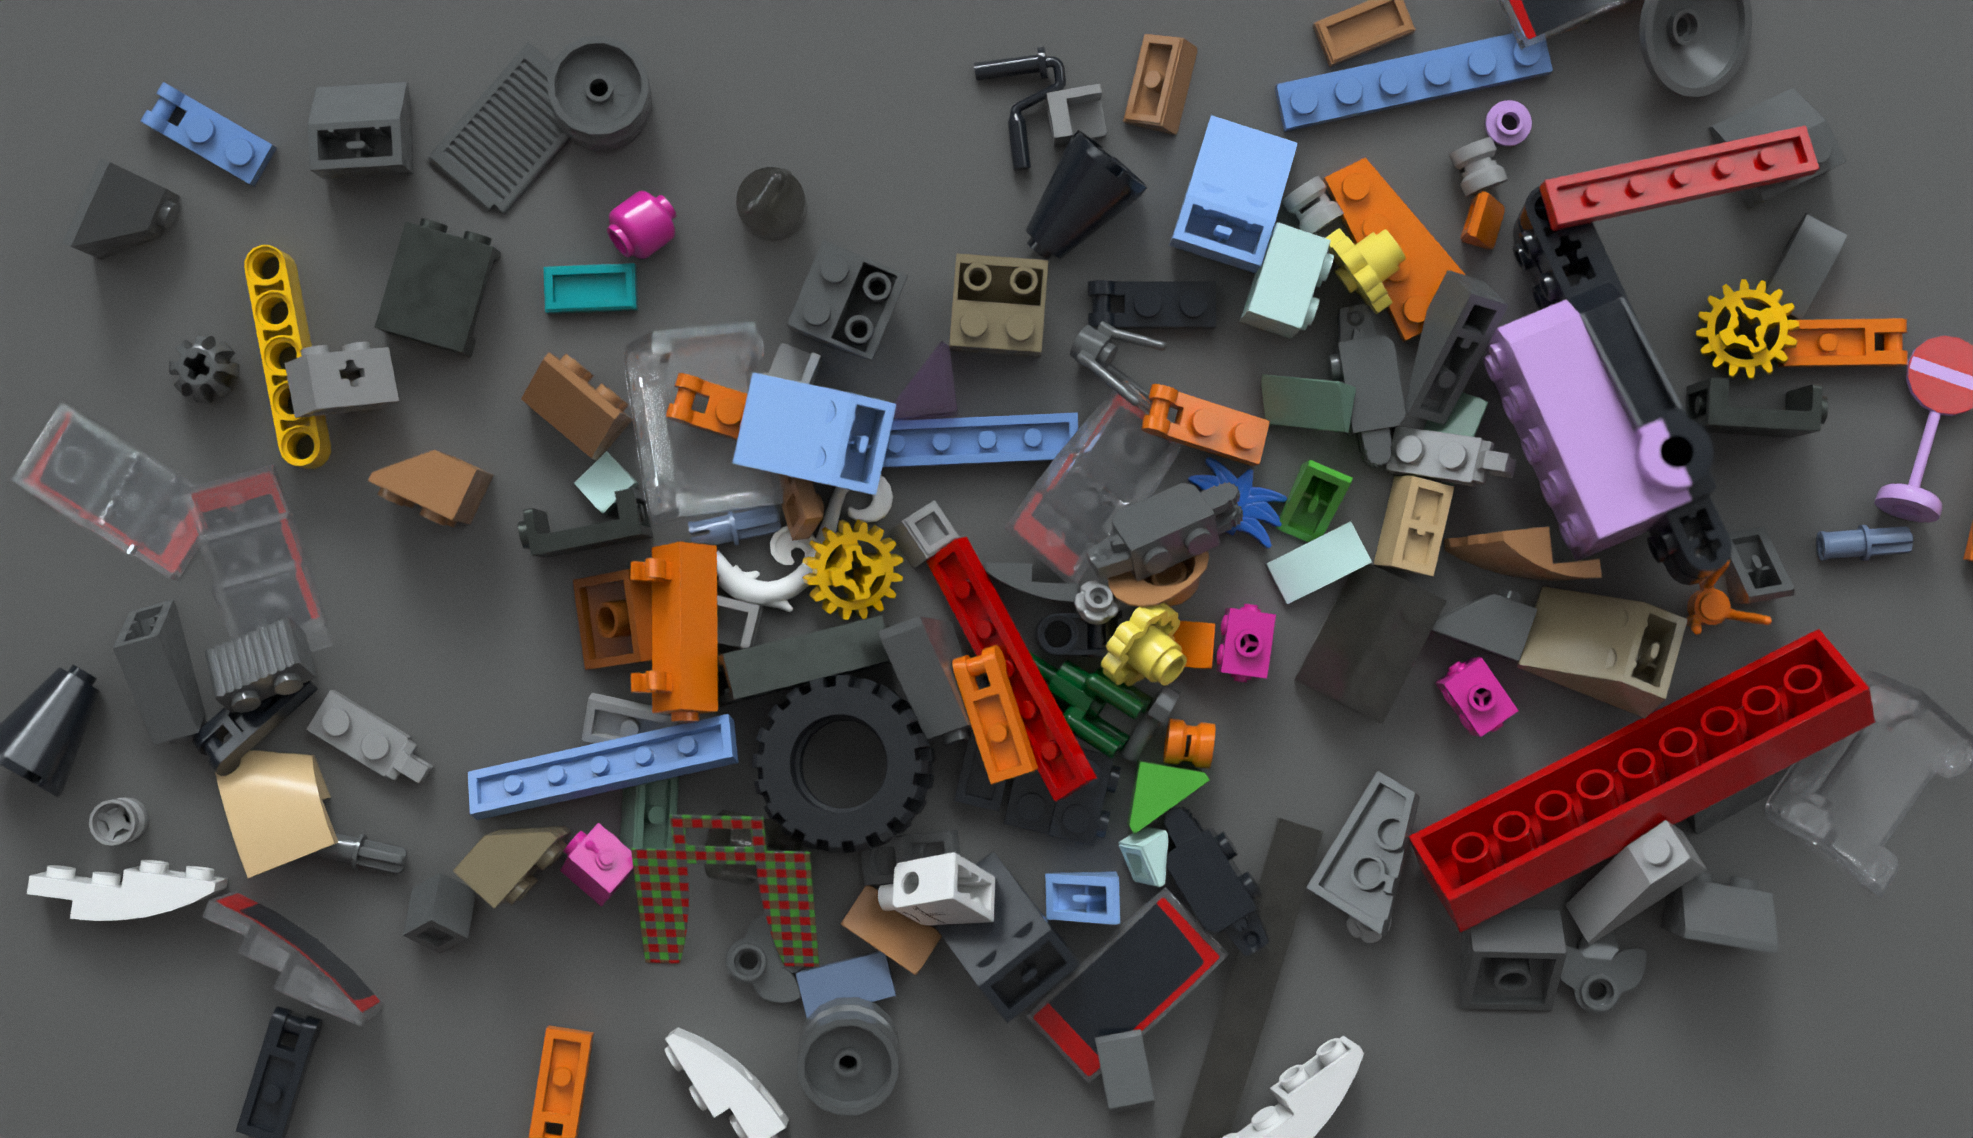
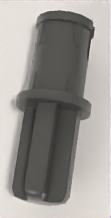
[312,833,407,874]

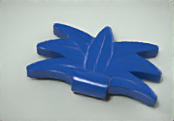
[1188,457,1287,549]

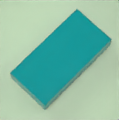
[543,263,638,314]

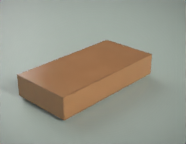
[1313,0,1416,67]

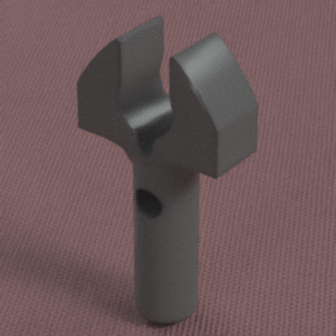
[1121,684,1181,762]

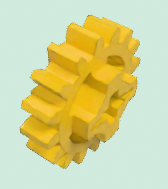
[1696,279,1799,380]
[802,519,903,620]

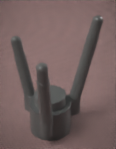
[1070,321,1167,406]

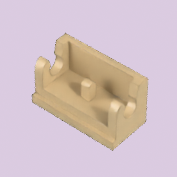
[1373,476,1454,576]

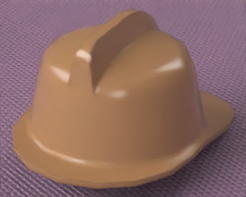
[1108,550,1209,607]

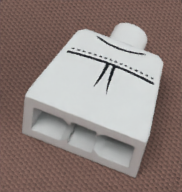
[878,853,995,925]

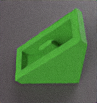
[1276,460,1352,542]
[1127,760,1210,834]

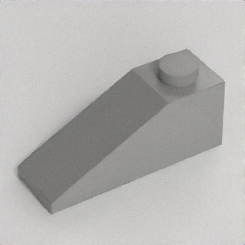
[1565,820,1707,944]

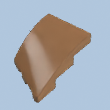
[1443,527,1602,581]

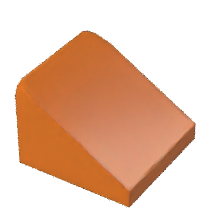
[1460,191,1505,250]
[1172,621,1215,669]

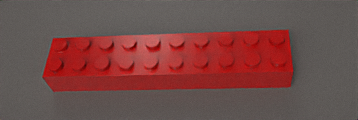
[1408,629,1875,933]

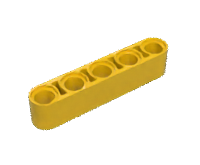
[244,245,331,469]

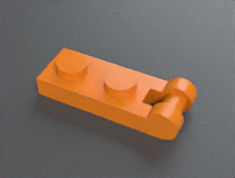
[1777,318,1908,367]
[665,373,747,440]
[1141,384,1270,466]
[952,645,1038,784]
[529,1025,594,1138]

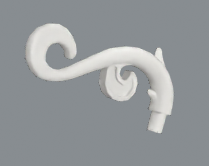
[717,475,893,612]

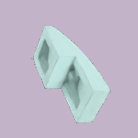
[1266,521,1372,604]

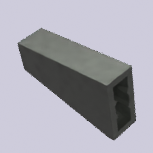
[718,615,890,707]

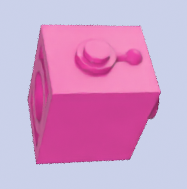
[1216,604,1276,683]
[1435,657,1519,737]
[560,823,634,907]

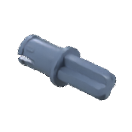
[688,506,781,546]
[1816,525,1913,561]

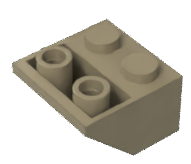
[949,253,1048,358]
[453,825,572,909]

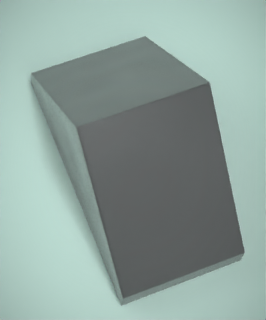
[1725,527,1795,604]
[1095,1029,1155,1115]

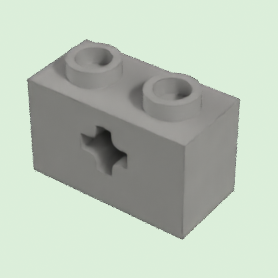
[285,342,399,418]

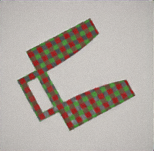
[631,815,819,967]

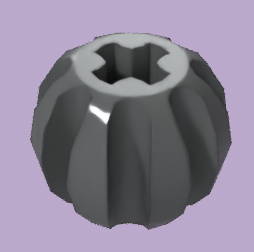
[169,335,240,403]

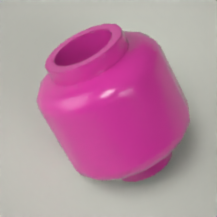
[606,191,676,259]

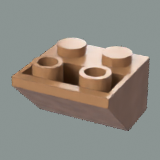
[521,352,633,461]
[368,450,493,528]

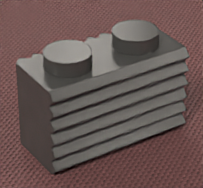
[204,617,317,713]

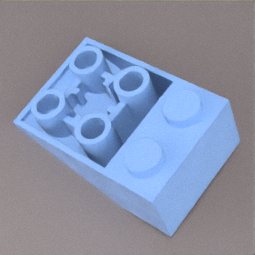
[1169,115,1298,273]
[732,373,896,495]

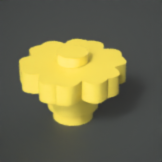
[1326,228,1406,314]
[1101,603,1187,686]

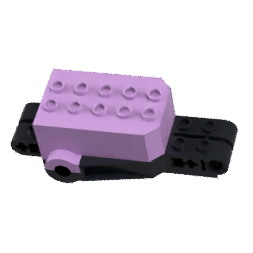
[1483,186,1732,586]

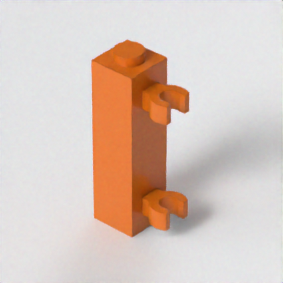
[631,542,718,723]

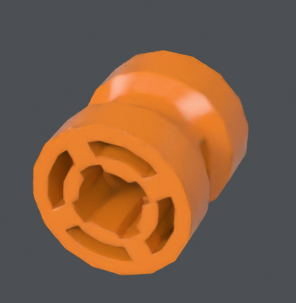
[1163,718,1216,769]

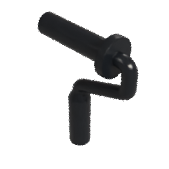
[974,47,1066,170]

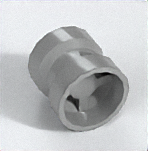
[1449,137,1509,197]
[1281,175,1344,235]
[89,797,149,846]

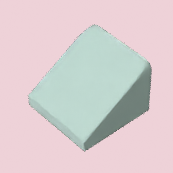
[574,451,639,516]
[1119,826,1168,887]

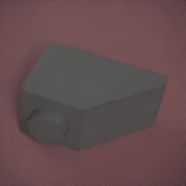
[1425,588,1537,661]

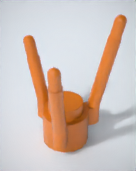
[1686,560,1772,635]

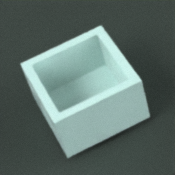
[1239,222,1334,339]

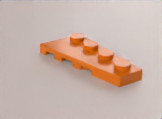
[1322,157,1465,342]

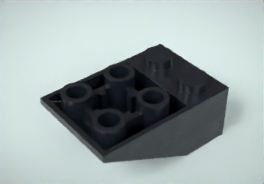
[934,851,1080,1023]

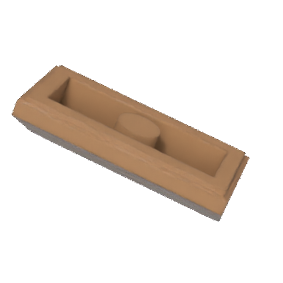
[1123,34,1197,134]
[840,885,942,975]

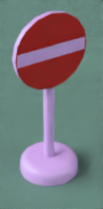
[1874,335,1973,523]

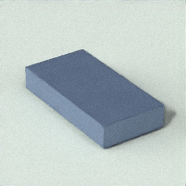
[796,951,896,1018]

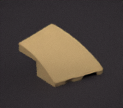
[215,750,339,878]

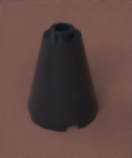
[1026,130,1148,260]
[0,664,100,797]

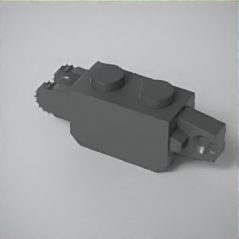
[1327,304,1406,468]
[1086,482,1243,582]

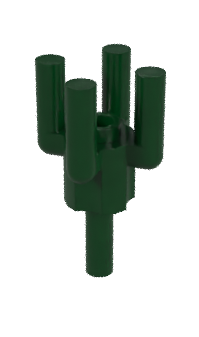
[1029,651,1154,759]

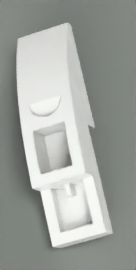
[27,860,228,921]
[665,1027,789,1138]
[1222,1036,1364,1138]

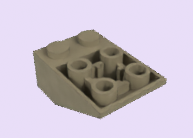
[1516,586,1688,718]

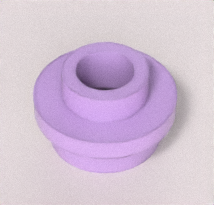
[1485,100,1532,147]

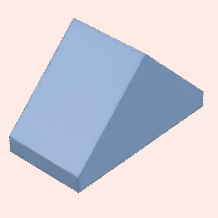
[1045,871,1120,925]

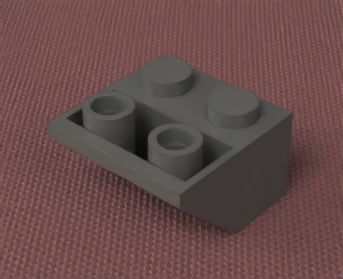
[307,82,414,179]
[787,240,908,361]

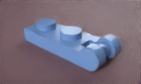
[140,82,277,187]

